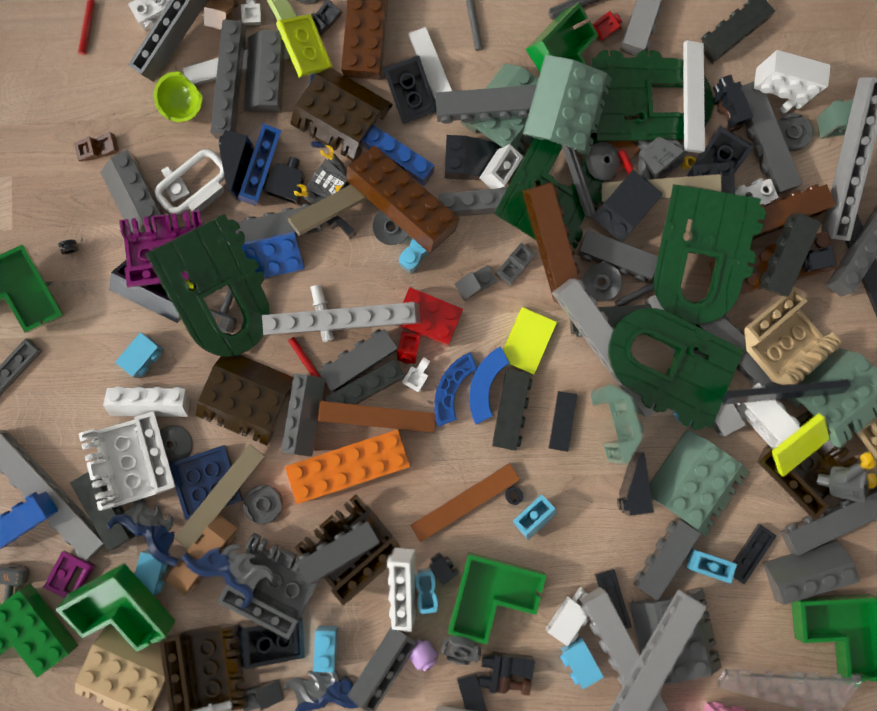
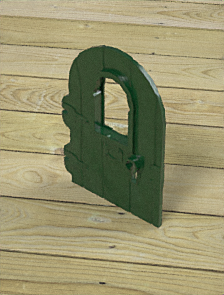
[590,50,713,141]
[494,133,608,249]
[653,184,766,324]
[145,214,270,357]
[608,308,744,430]

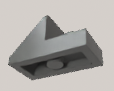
[455,265,497,301]
[244,679,284,711]

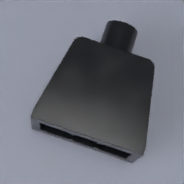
[262,157,305,206]

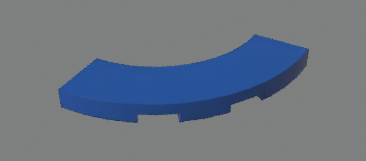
[469,346,510,425]
[434,352,477,427]

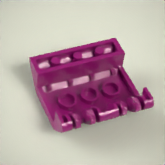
[119,210,202,288]

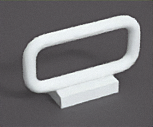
[155,149,225,214]

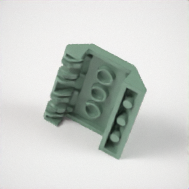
[523,55,612,156]
[460,64,538,156]
[788,348,877,448]
[590,385,644,464]
[650,430,750,537]

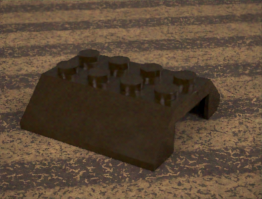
[290,67,393,161]
[196,355,294,446]
[757,410,866,521]
[295,494,401,606]
[159,624,249,711]

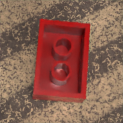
[396,287,463,347]

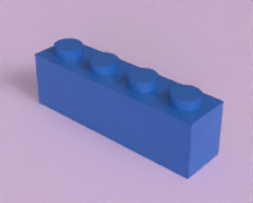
[238,123,281,206]
[361,125,434,187]
[0,491,59,549]

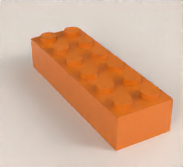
[285,429,411,504]

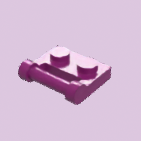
[43,550,96,598]

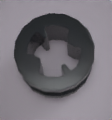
[58,239,78,255]
[505,487,523,505]

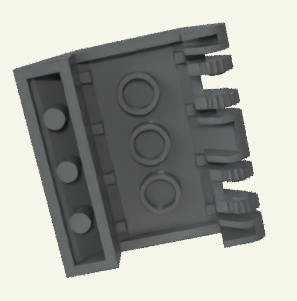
[217,533,320,640]
[629,588,722,684]

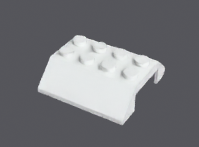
[79,411,175,511]

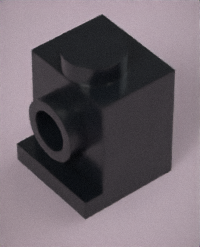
[802,246,836,273]
[429,552,459,585]

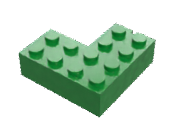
[525,3,599,72]
[0,244,65,333]
[448,552,546,645]
[56,563,175,652]
[0,583,79,678]
[791,593,877,683]

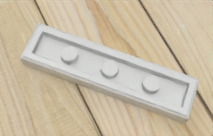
[408,27,452,102]

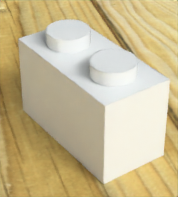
[480,144,523,189]

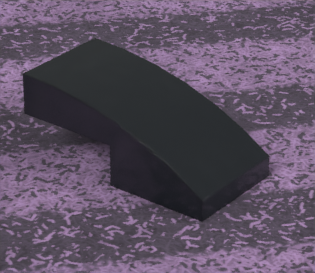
[311,0,343,37]
[326,216,356,240]

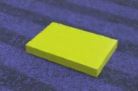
[276,14,333,77]
[503,307,557,375]
[772,414,830,477]

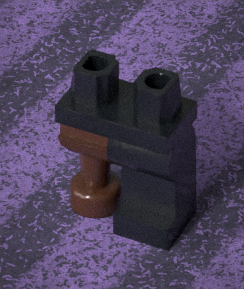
[713,74,753,132]
[479,651,535,696]

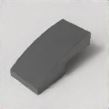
[495,242,536,286]

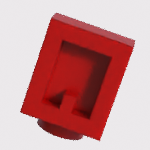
[592,11,623,42]
[397,331,421,364]

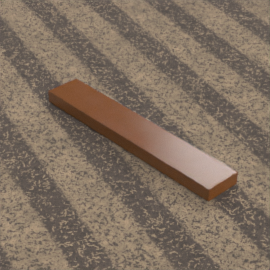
[318,401,435,433]
[410,463,520,542]

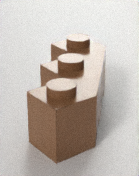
[202,0,240,30]
[166,514,238,596]

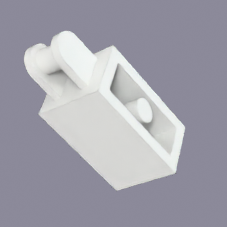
[545,587,589,646]

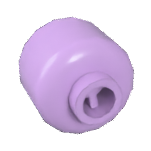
[409,639,438,672]

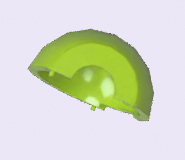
[153,71,203,122]

